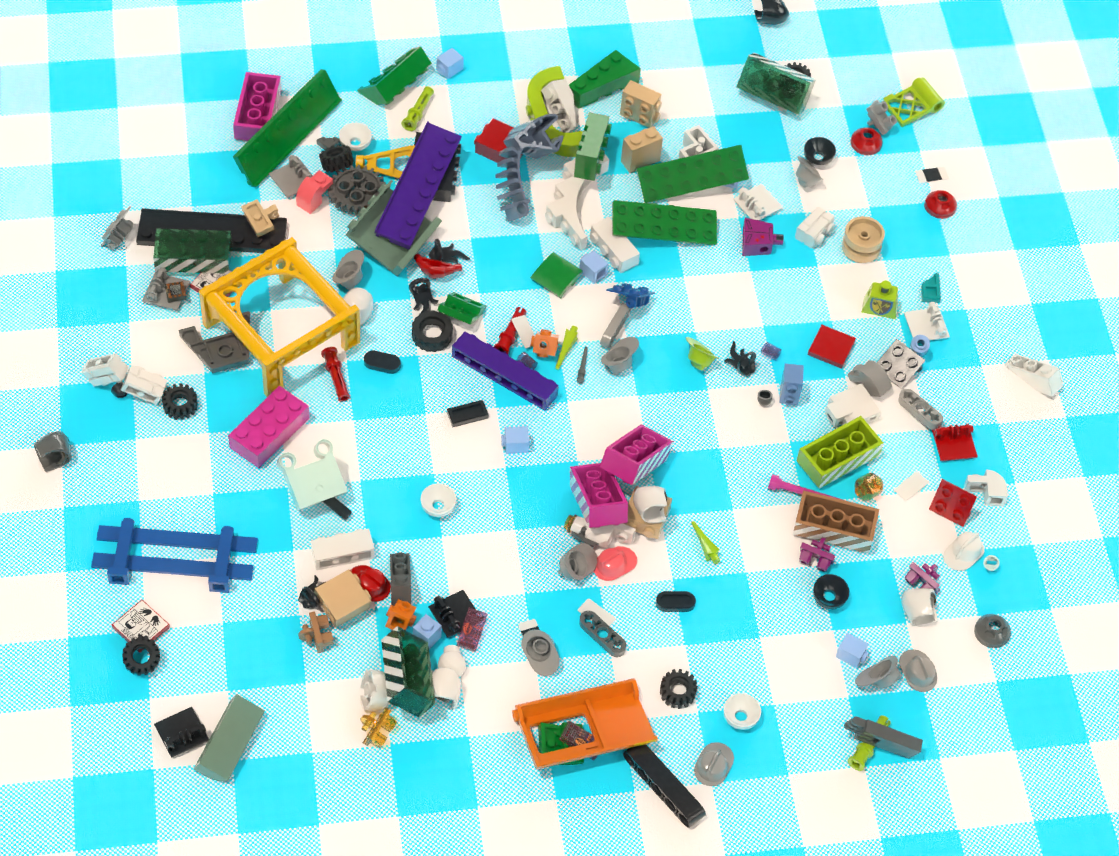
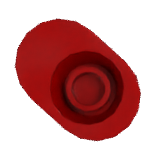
[350,565,391,602]

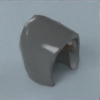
[34,431,72,472]

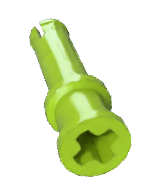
[401,86,434,131]
[847,715,891,771]

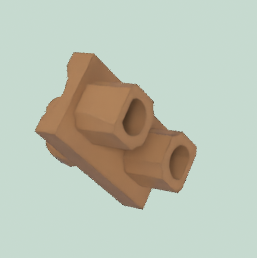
[298,611,334,653]

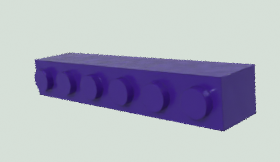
[452,331,559,411]

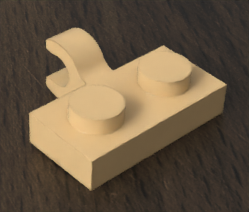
[241,199,280,237]

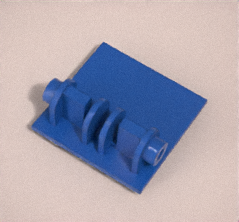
[606,283,655,309]

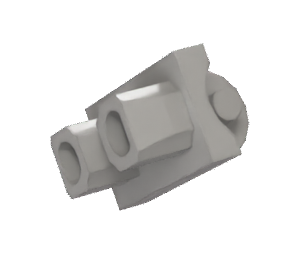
[866,100,897,135]

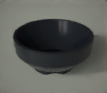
[804,137,836,165]
[813,574,849,610]

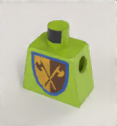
[861,280,898,319]

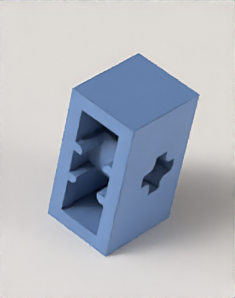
[779,363,804,405]

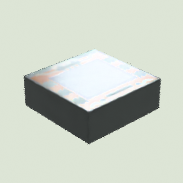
[165,281,187,303]

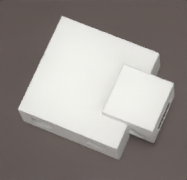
[825,383,881,427]

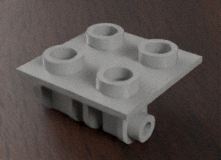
[269,155,313,198]
[101,206,133,250]
[142,267,190,311]

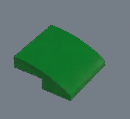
[530,252,583,298]
[437,292,487,325]
[538,722,584,765]

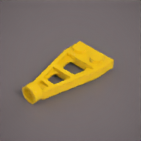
[356,145,415,179]

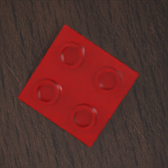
[932,423,978,461]
[929,479,977,527]

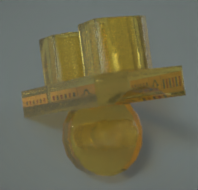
[360,708,397,748]

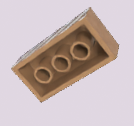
[792,490,880,553]

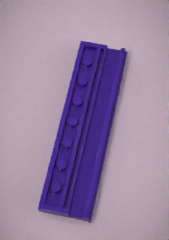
[374,121,462,250]

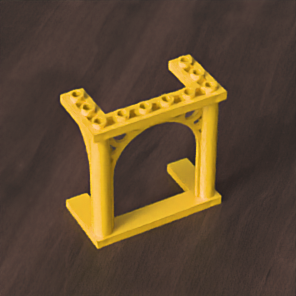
[199,237,360,397]

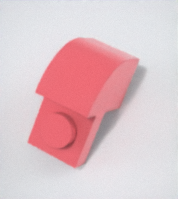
[296,170,333,214]

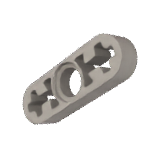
[600,303,631,348]
[898,389,943,430]

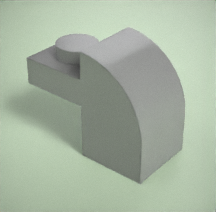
[847,360,893,397]

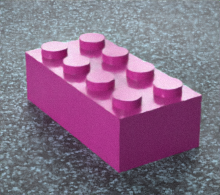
[228,386,310,468]

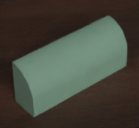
[193,694,265,782]

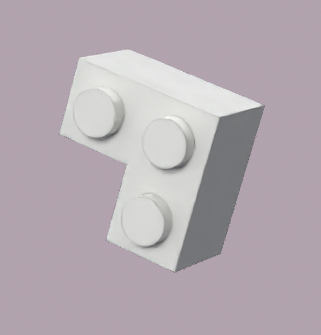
[678,125,719,159]

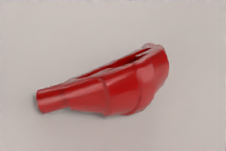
[414,253,462,279]

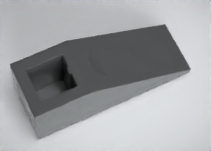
[390,552,411,606]

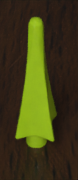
[555,325,578,370]
[691,521,720,564]

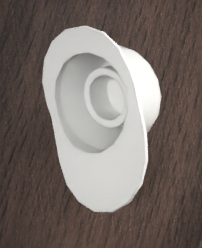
[943,532,985,571]

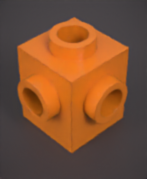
[530,329,559,357]
[385,599,417,635]

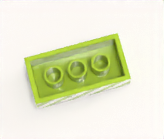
[796,416,884,489]

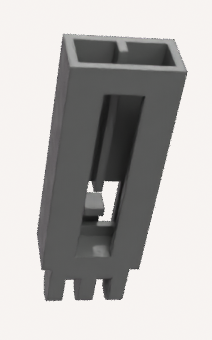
[844,716,923,759]

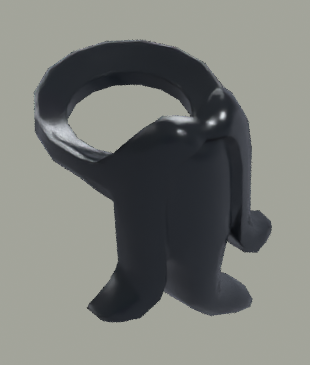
[428,238,470,264]
[409,278,439,313]
[724,341,757,377]
[298,575,325,608]

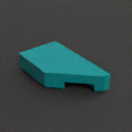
[921,272,941,303]

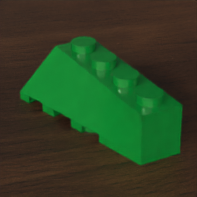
[357,46,432,105]

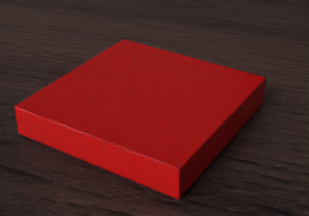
[807,324,856,369]

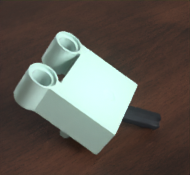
[276,439,352,520]

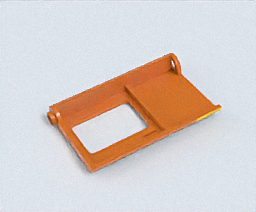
[512,678,658,770]

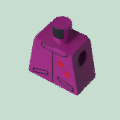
[742,218,784,256]

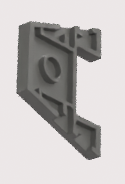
[178,311,250,374]

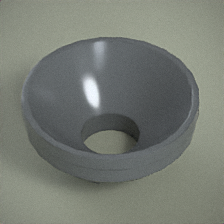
[974,614,1011,648]

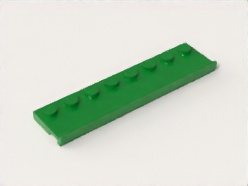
[233,69,342,187]

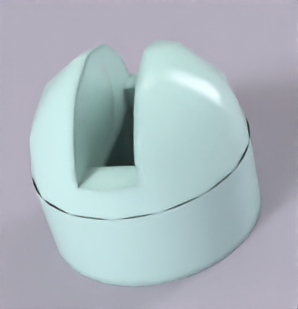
[983,555,1000,571]

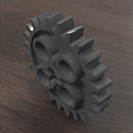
[328,165,386,216]

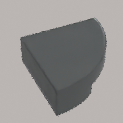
[316,137,341,151]

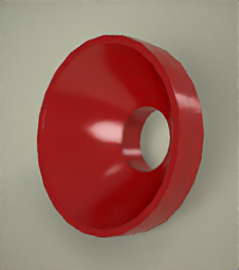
[850,127,882,156]
[924,190,957,219]

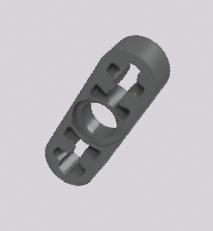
[579,611,626,658]

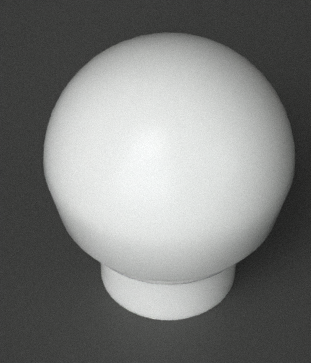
[438,645,466,677]

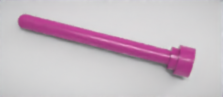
[768,474,846,501]

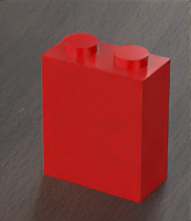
[474,118,523,163]

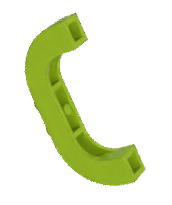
[525,66,583,157]

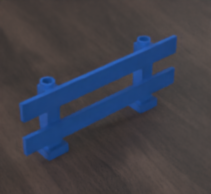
[91,518,258,593]

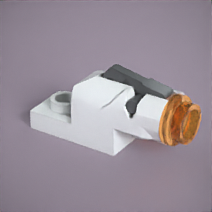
[564,515,636,548]

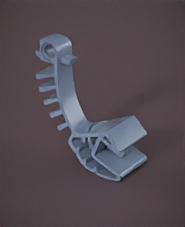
[495,114,563,222]

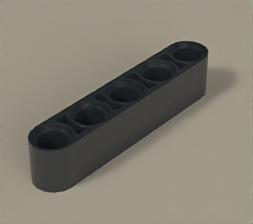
[623,744,706,828]

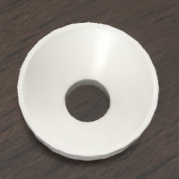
[339,122,372,151]
[421,483,456,517]
[724,693,761,730]

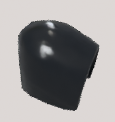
[754,0,789,25]

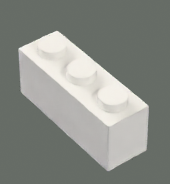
[590,217,640,274]
[310,529,375,571]

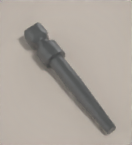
[577,346,588,384]

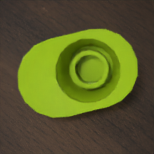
[686,337,719,370]

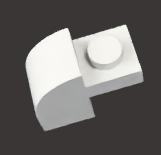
[964,469,1008,507]

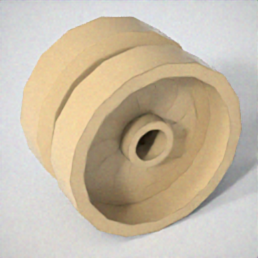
[842,216,885,263]

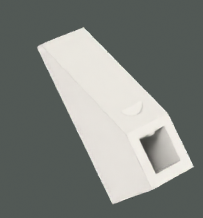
[541,79,576,133]
[1004,354,1064,396]

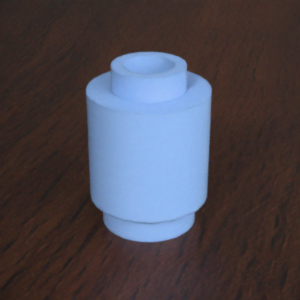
[910,335,930,356]

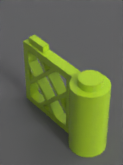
[883,77,945,127]

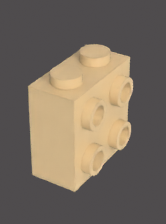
[620,80,662,128]
[621,126,663,173]
[623,486,673,539]
[314,569,371,628]

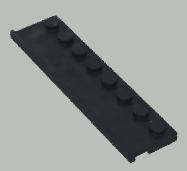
[136,208,287,253]

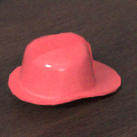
[594,546,637,581]

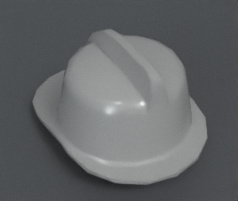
[795,156,824,188]
[332,250,364,291]
[601,337,639,375]
[557,543,597,581]
[521,629,560,676]
[899,649,938,692]
[855,655,902,689]
[694,742,734,787]

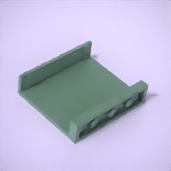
[346,180,442,277]

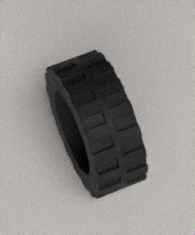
[412,310,453,352]

